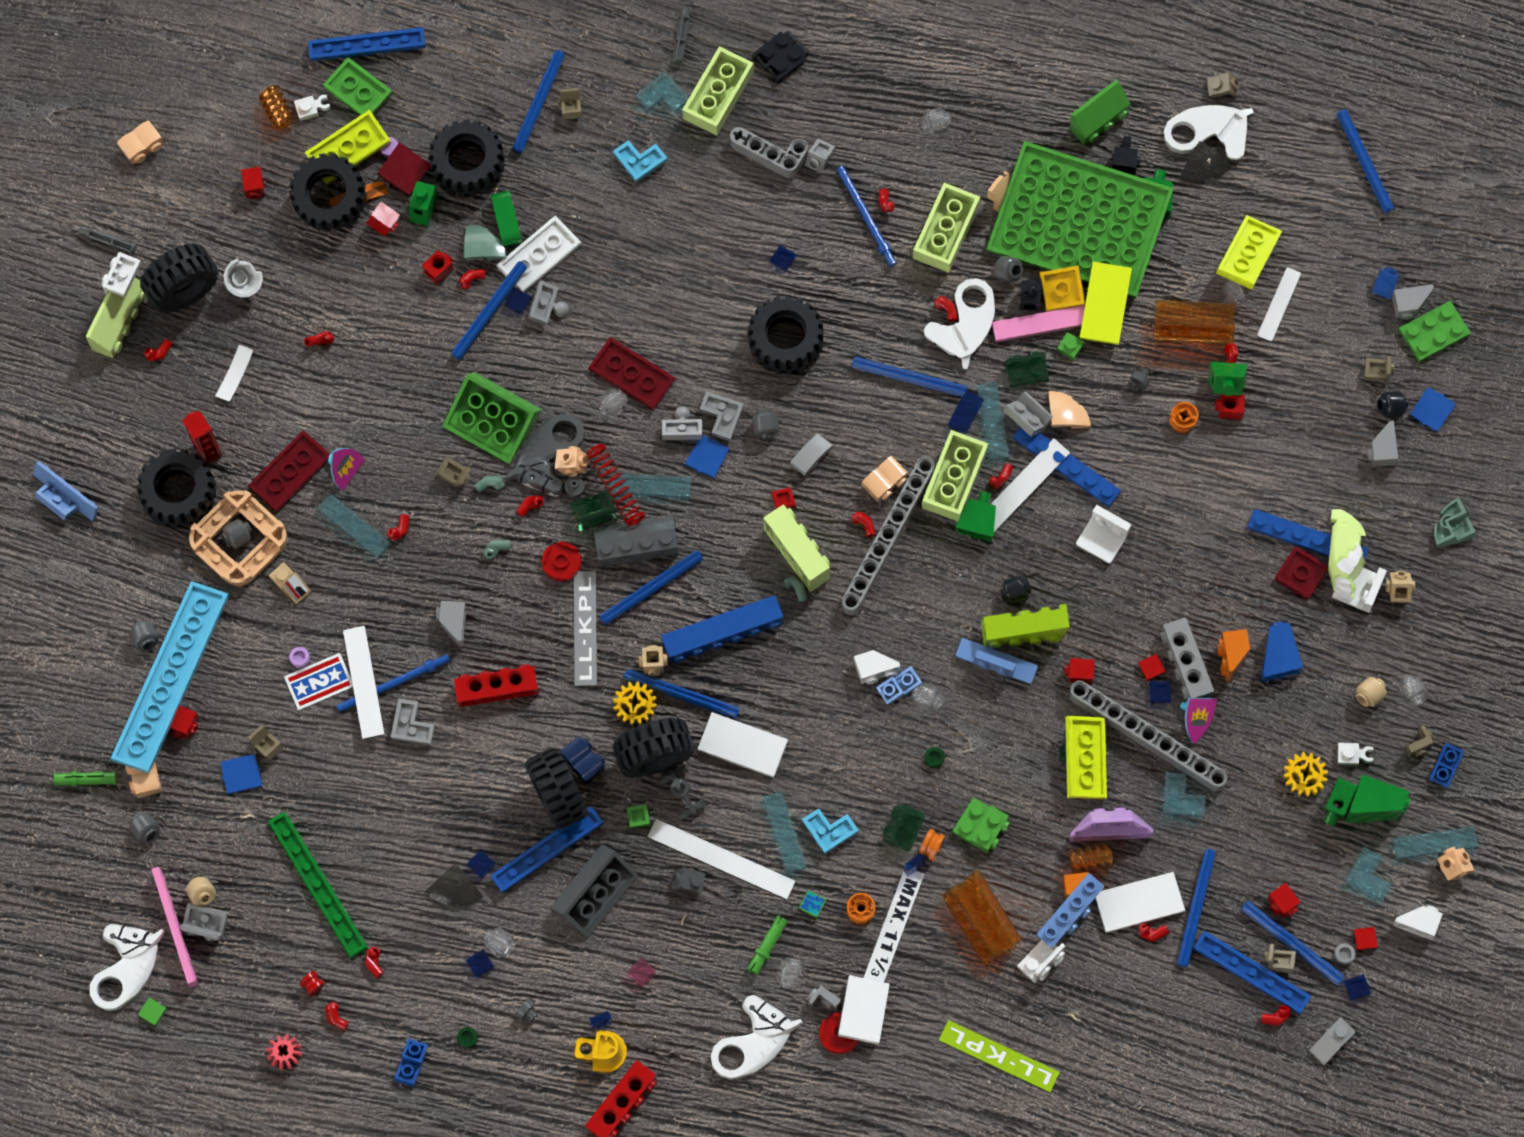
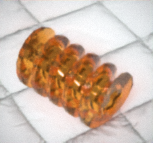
[258,85,295,129]
[1068,843,1113,873]

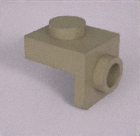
[1207,72,1239,98]
[560,88,582,120]
[1364,356,1395,381]
[436,457,471,487]
[248,725,284,761]
[1405,725,1434,758]
[1265,944,1296,973]

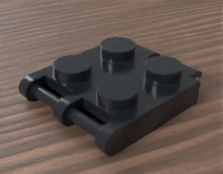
[752,30,809,83]

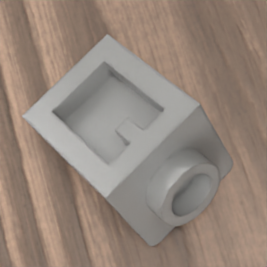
[805,139,835,173]
[808,985,841,1010]

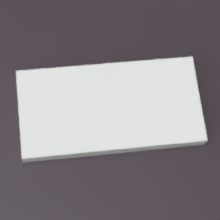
[497,215,582,294]
[697,712,788,778]
[1095,872,1185,933]

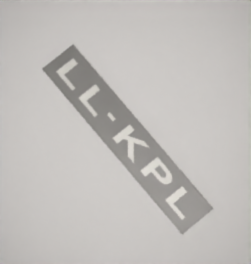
[574,571,597,686]

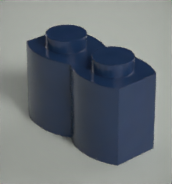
[560,736,605,785]

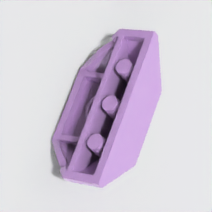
[1070,808,1153,842]

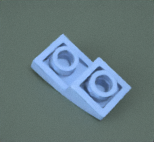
[876,666,923,705]

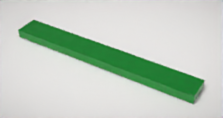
[268,811,368,959]

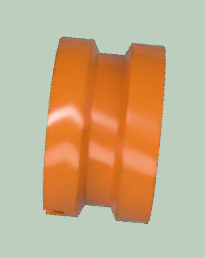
[1169,402,1199,433]
[918,829,945,861]
[847,893,876,924]

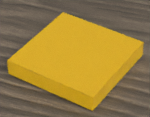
[1040,266,1085,312]

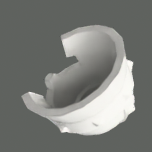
[223,258,263,297]

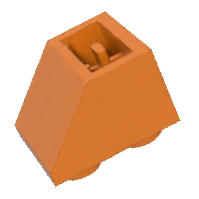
[1217,629,1250,682]

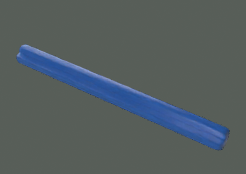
[512,50,564,153]
[1337,109,1394,213]
[451,261,527,360]
[852,357,968,397]
[600,551,703,625]
[624,669,739,719]
[1177,849,1216,967]
[1241,901,1344,985]

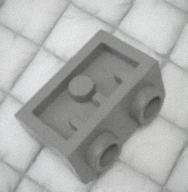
[1003,391,1053,436]

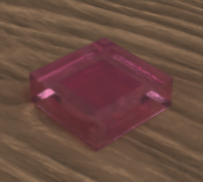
[627,957,656,987]

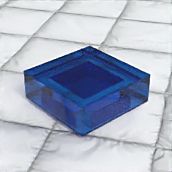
[770,245,797,272]
[504,288,531,315]
[1149,681,1171,703]
[467,849,496,879]
[904,853,925,877]
[466,949,494,978]
[1344,974,1371,1001]
[590,1011,612,1030]

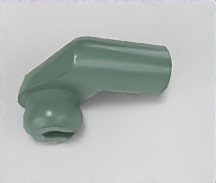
[474,476,505,493]
[483,540,510,560]
[784,576,808,602]

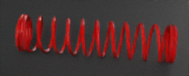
[586,444,646,526]

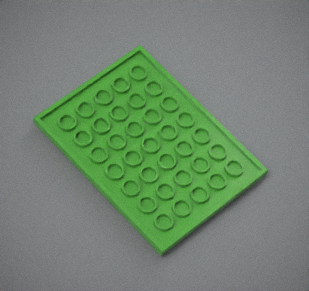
[986,141,1174,299]

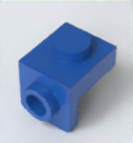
[1372,267,1400,299]

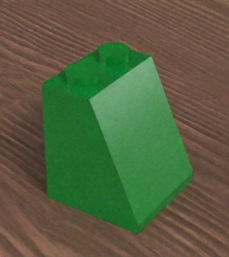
[1345,774,1411,823]

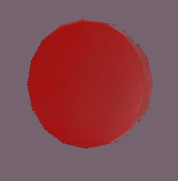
[541,542,582,582]
[819,1013,859,1054]

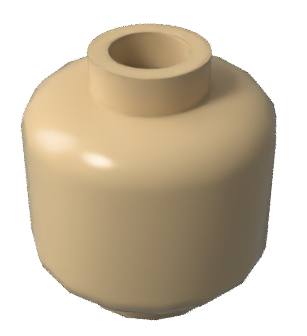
[1356,677,1387,707]
[186,877,216,907]

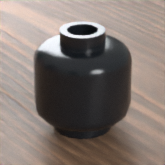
[1377,391,1408,418]
[1000,576,1032,605]

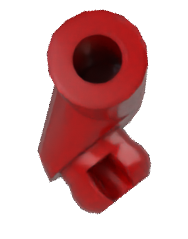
[879,189,895,213]
[459,269,486,289]
[934,296,958,322]
[144,339,172,361]
[1224,342,1239,363]
[988,463,1013,489]
[516,495,544,518]
[851,512,876,538]
[387,514,410,541]
[1138,924,1170,942]
[365,947,384,979]

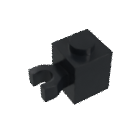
[1112,136,1141,175]
[1020,279,1042,311]

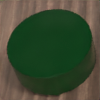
[924,747,945,769]
[457,1027,478,1049]

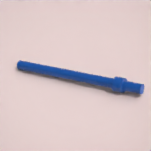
[837,166,897,267]
[336,654,450,712]

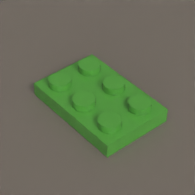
[323,57,393,116]
[1398,301,1471,363]

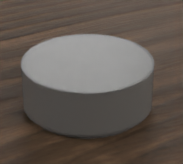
[1334,943,1355,965]

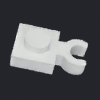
[294,95,331,121]
[1337,743,1373,765]

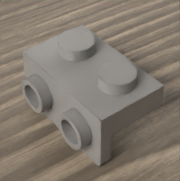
[179,902,229,941]

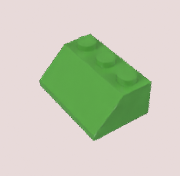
[1069,79,1130,146]

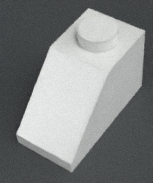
[1393,906,1443,940]

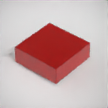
[771,487,796,509]
[1138,654,1166,681]
[1353,927,1378,951]

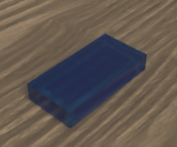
[947,390,984,435]

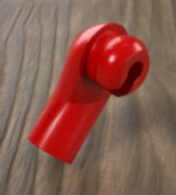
[304,331,335,347]
[325,1002,349,1031]
[1261,1005,1290,1026]

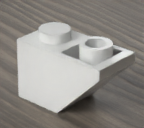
[854,650,900,684]

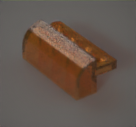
[1153,299,1235,345]
[941,870,1022,966]

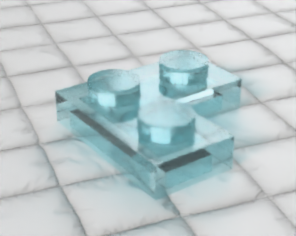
[635,72,689,113]
[1163,772,1205,818]
[1345,847,1392,903]

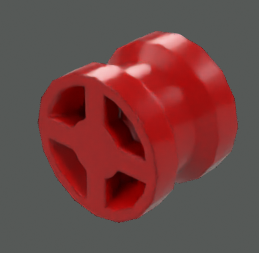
[299,971,325,997]

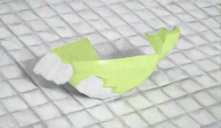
[1328,509,1367,601]

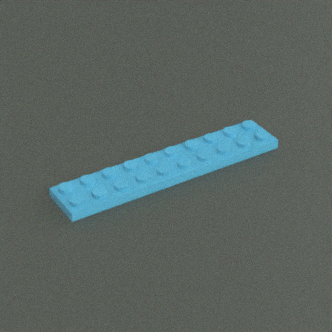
[111,581,229,774]

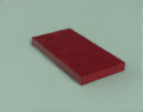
[588,337,676,411]
[248,430,330,513]

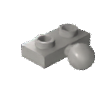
[527,280,569,325]
[662,406,702,440]

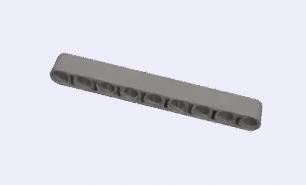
[842,457,934,616]
[1070,681,1227,791]

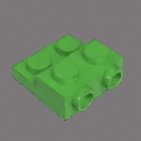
[952,797,1010,854]

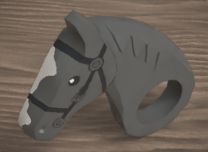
[504,413,585,497]

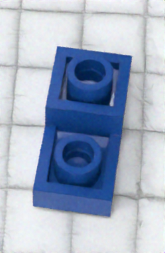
[1429,743,1464,788]
[394,1038,428,1087]

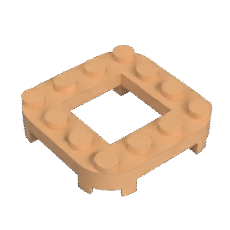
[189,490,288,587]

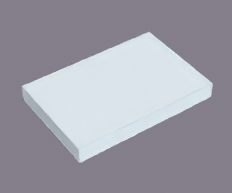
[838,975,890,1045]

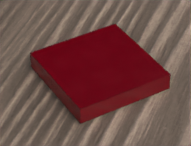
[377,142,431,196]
[1274,546,1328,601]

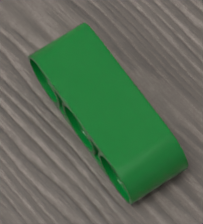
[491,190,522,247]

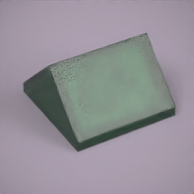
[569,490,617,531]

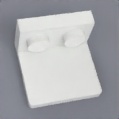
[102,252,142,297]
[1076,505,1132,564]
[1332,567,1387,613]
[1017,940,1065,984]

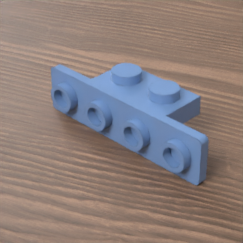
[33,461,98,521]
[956,638,1038,684]
[1037,874,1104,948]

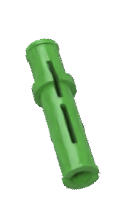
[54,771,117,787]
[746,916,788,975]

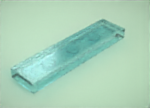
[977,382,1009,462]
[610,473,691,499]
[318,494,391,559]
[762,791,807,874]
[1392,826,1478,860]

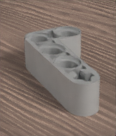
[730,127,808,178]

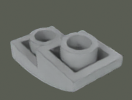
[790,433,833,476]

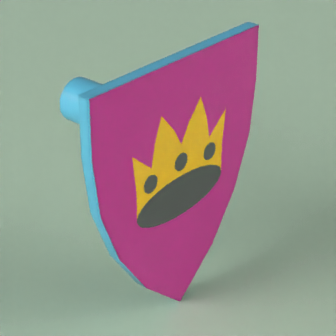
[328,448,365,491]
[1180,698,1217,744]

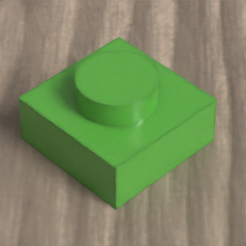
[1057,332,1084,360]

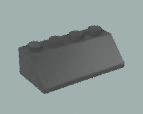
[593,516,679,567]
[550,845,638,938]

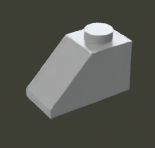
[1392,284,1434,320]
[1367,421,1398,467]
[436,601,467,647]
[1309,1017,1356,1065]

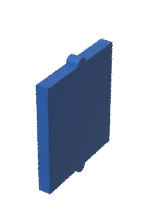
[1409,387,1456,432]
[685,435,730,479]
[221,754,262,794]

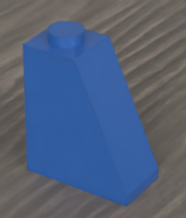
[1261,621,1303,683]

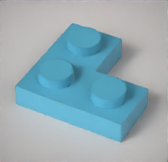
[613,140,668,183]
[802,809,859,854]

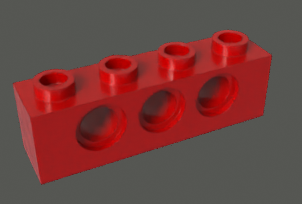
[182,410,222,464]
[454,664,539,708]
[585,1060,658,1137]

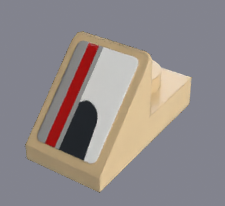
[269,562,311,605]

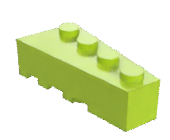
[981,604,1070,648]

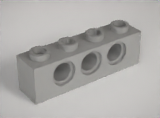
[1160,617,1214,699]

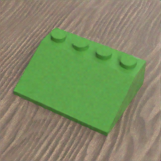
[442,372,542,464]

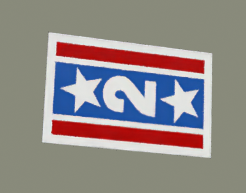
[284,653,353,710]

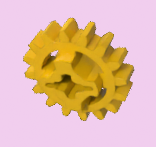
[613,682,657,726]
[1283,752,1328,797]

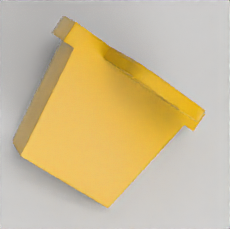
[575,1030,627,1073]

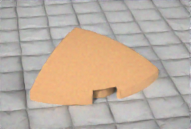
[987,171,1011,212]
[1048,391,1091,429]

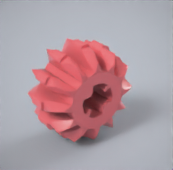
[266,1034,302,1070]

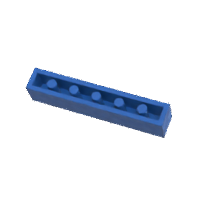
[661,595,784,663]

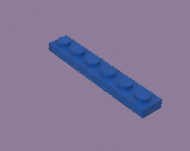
[308,27,426,61]
[1012,427,1121,508]
[1247,509,1369,559]
[490,806,604,894]
[1193,930,1311,1015]

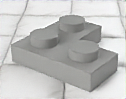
[700,391,744,442]
[391,698,435,746]

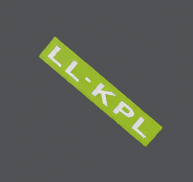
[939,1020,1060,1092]

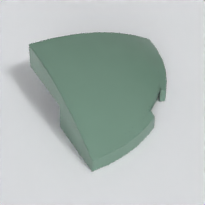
[464,225,506,261]
[1434,498,1477,547]

